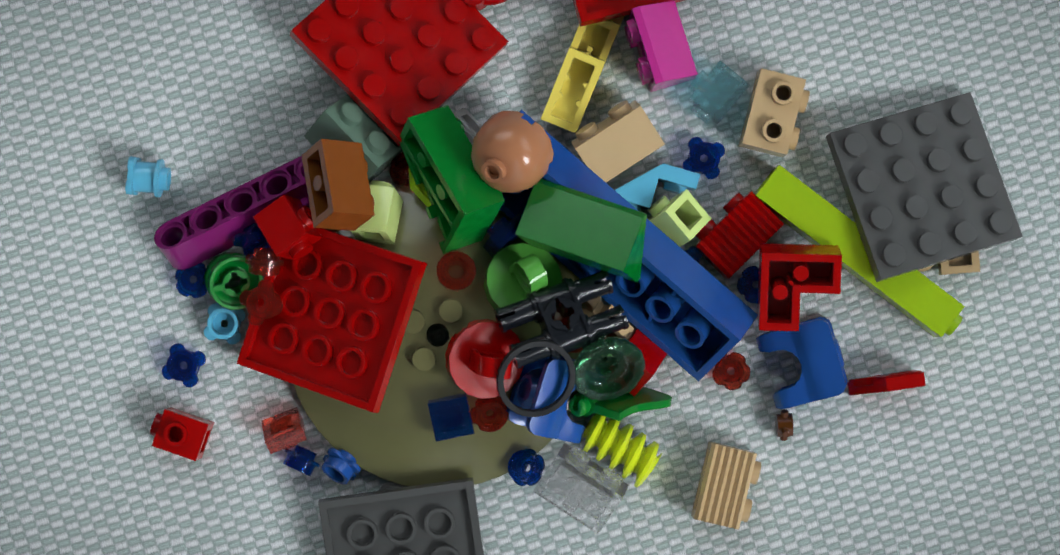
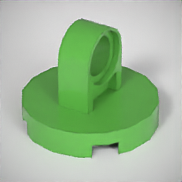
[483,243,563,309]

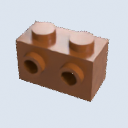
[301,139,375,231]

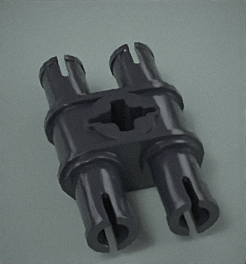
[494,270,629,369]

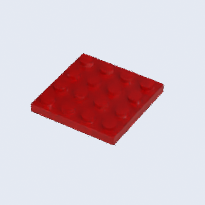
[289,0,509,146]
[236,228,427,413]

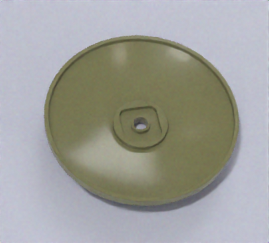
[293,184,592,486]

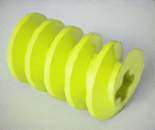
[583,413,662,488]

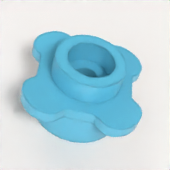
[204,303,246,345]

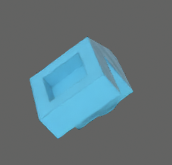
[615,163,700,211]

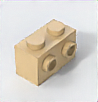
[738,68,810,158]
[571,100,665,183]

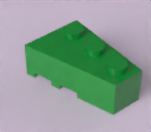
[399,105,505,254]

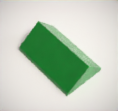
[515,179,647,282]

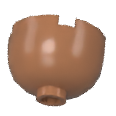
[471,111,554,193]

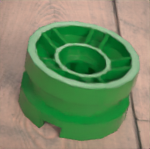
[204,252,263,310]

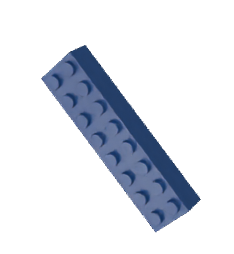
[500,109,758,382]

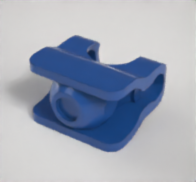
[756,317,848,409]
[506,356,603,443]

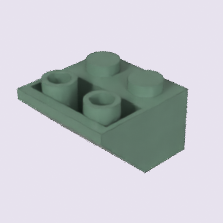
[304,94,403,183]

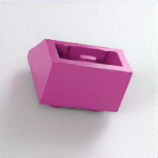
[624,1,698,92]

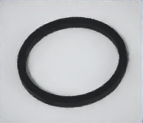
[496,339,576,417]

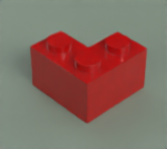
[757,243,842,331]

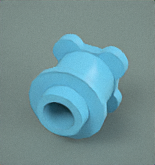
[125,156,171,198]

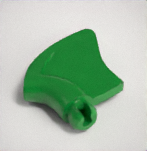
[569,378,672,421]

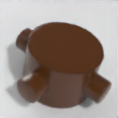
[775,409,793,441]

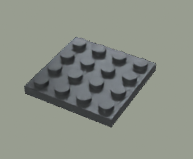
[826,92,1023,283]
[318,477,484,555]

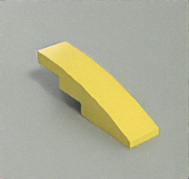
[541,16,624,133]

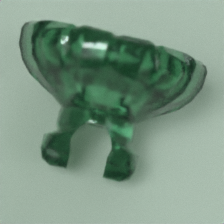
[574,336,645,401]

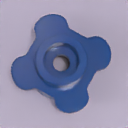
[321,448,361,485]

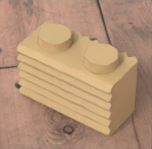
[691,441,761,530]

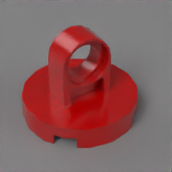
[445,319,524,399]

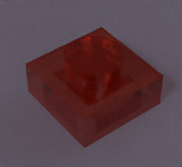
[261,407,307,454]

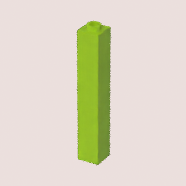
[754,165,965,337]

